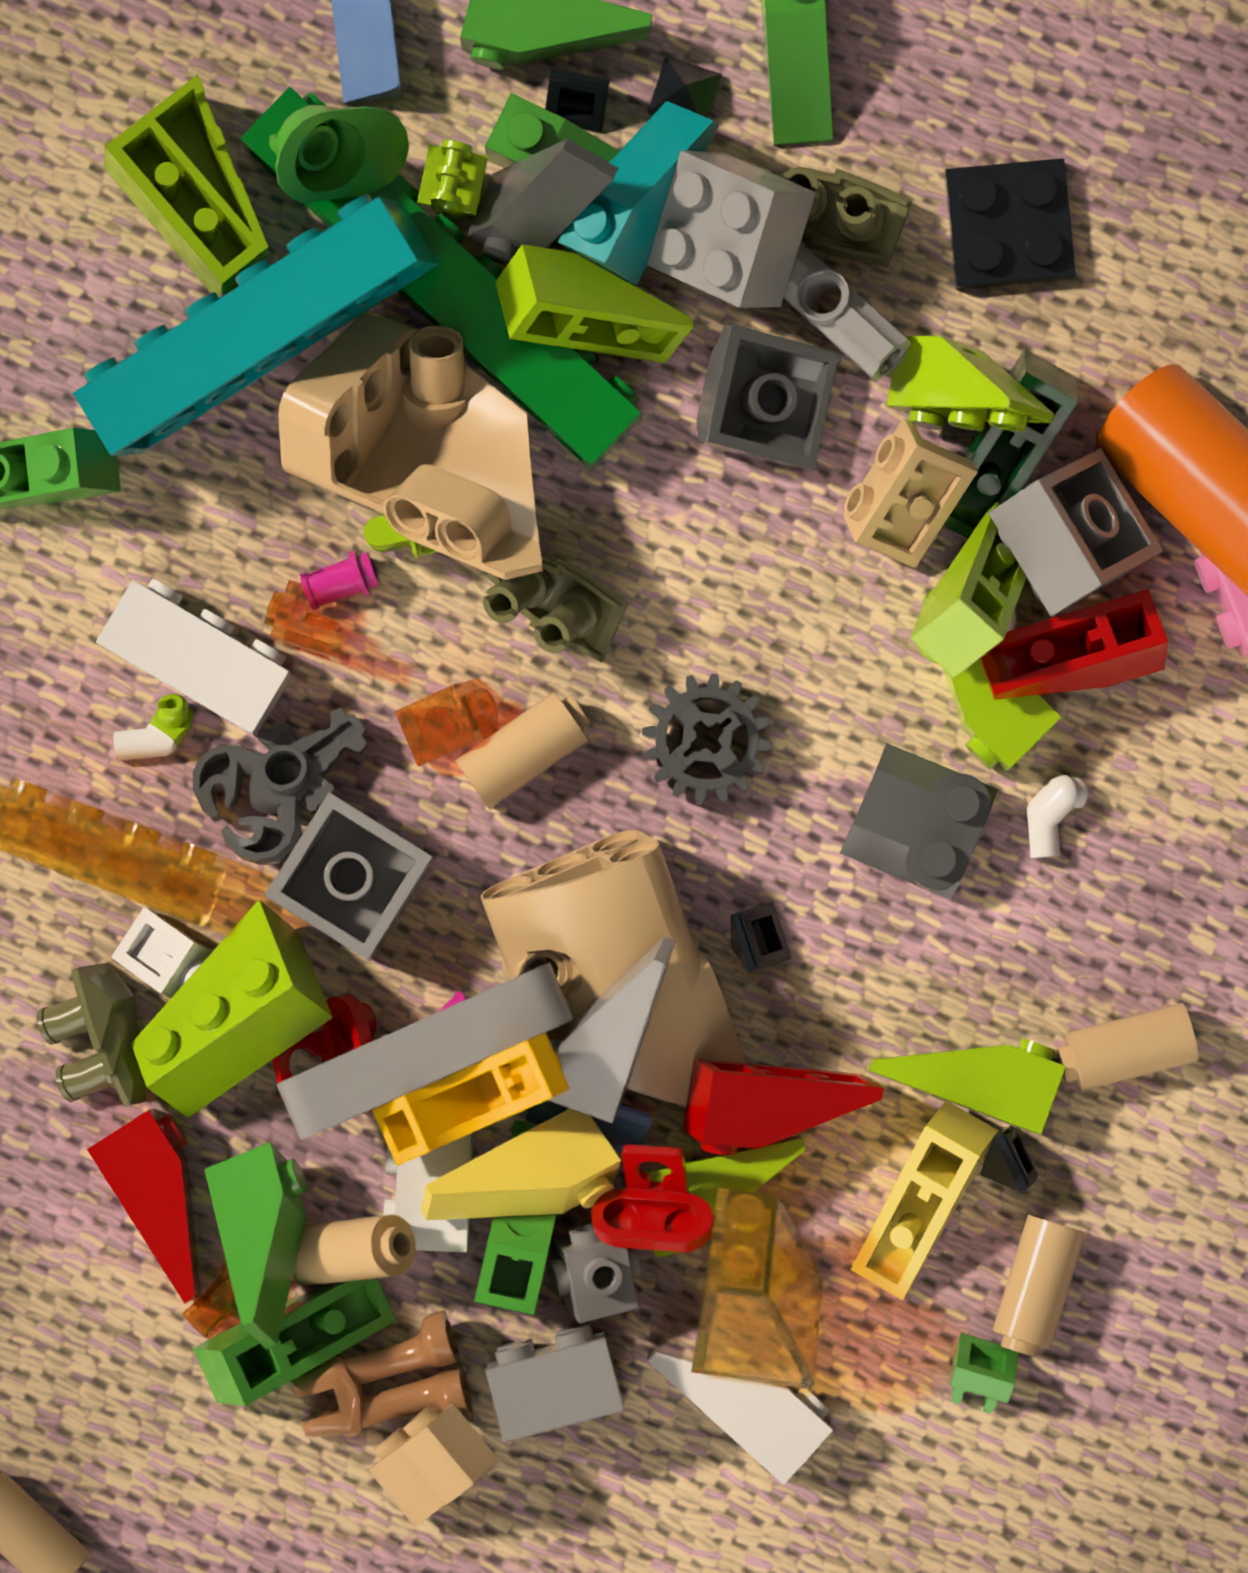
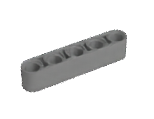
[276,963,575,1140]

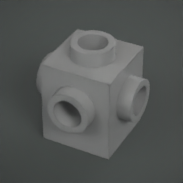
[548,1222,640,1323]

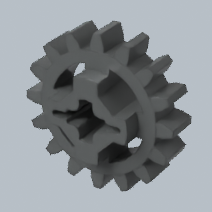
[642,673,772,805]

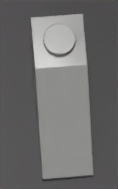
[548,937,676,1123]

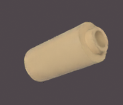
[455,692,591,810]
[1056,1003,1199,1091]
[293,1214,416,1285]
[992,1214,1086,1357]
[0,1471,92,1573]

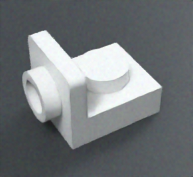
[111,907,213,998]

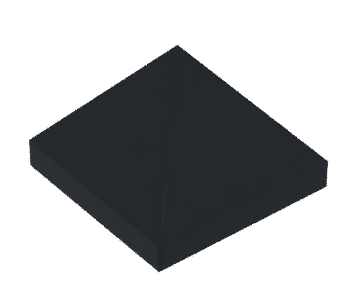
[647,56,722,118]
[545,69,610,132]
[730,902,791,973]
[980,1125,1038,1192]

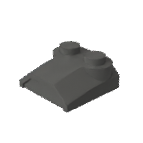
[697,324,842,471]
[840,743,998,900]

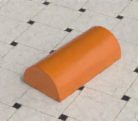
[1096,364,1248,597]

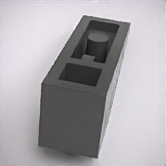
[466,139,618,264]

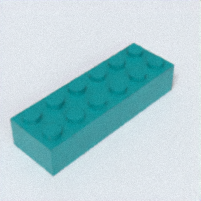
[73,194,440,456]

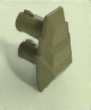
[772,167,913,268]
[483,553,629,662]
[37,962,146,1107]

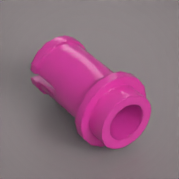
[300,550,380,611]

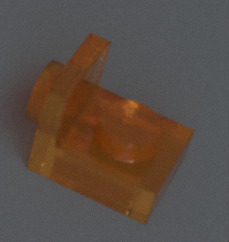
[264,579,349,664]
[395,679,500,767]

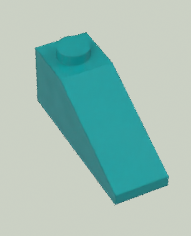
[558,101,718,286]

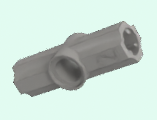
[784,243,911,382]

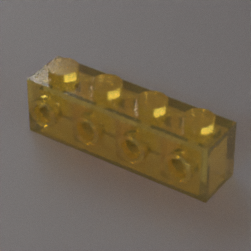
[0,778,227,927]

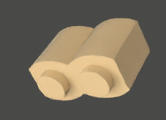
[368,1403,500,1527]

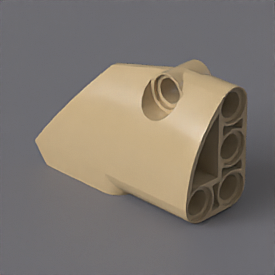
[278,311,542,580]
[480,830,747,1106]

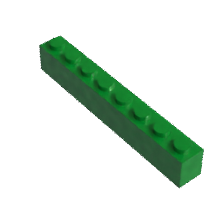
[240,86,641,472]

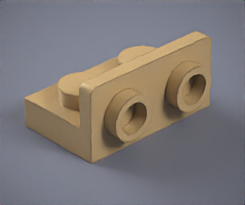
[843,419,978,568]

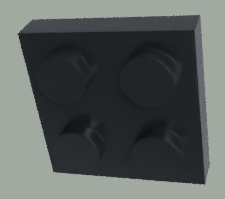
[944,158,1076,290]

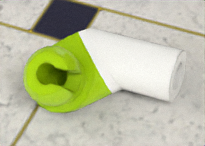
[114,693,194,761]

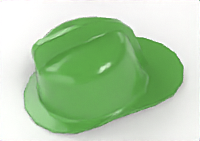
[269,105,409,202]

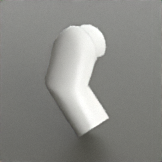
[1027,775,1088,858]

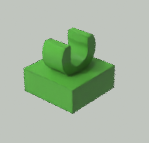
[949,1333,1019,1413]

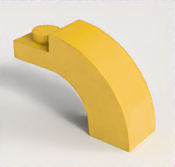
[372,1033,570,1166]

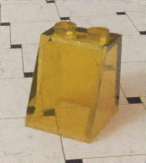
[691,1187,823,1389]

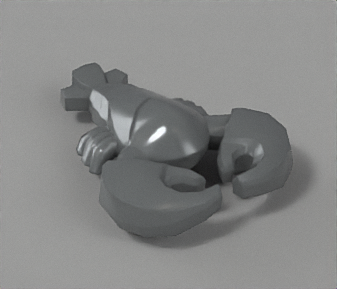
[192,708,368,866]

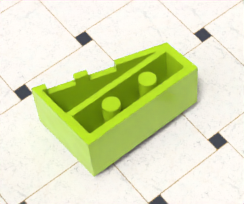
[104,74,268,297]
[131,900,333,1118]

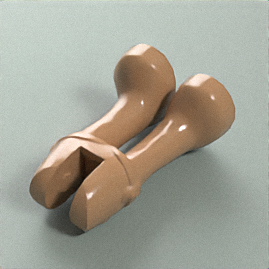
[291,1310,474,1438]

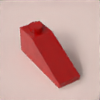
[979,589,1168,700]
[682,1058,884,1155]
[87,1109,200,1304]

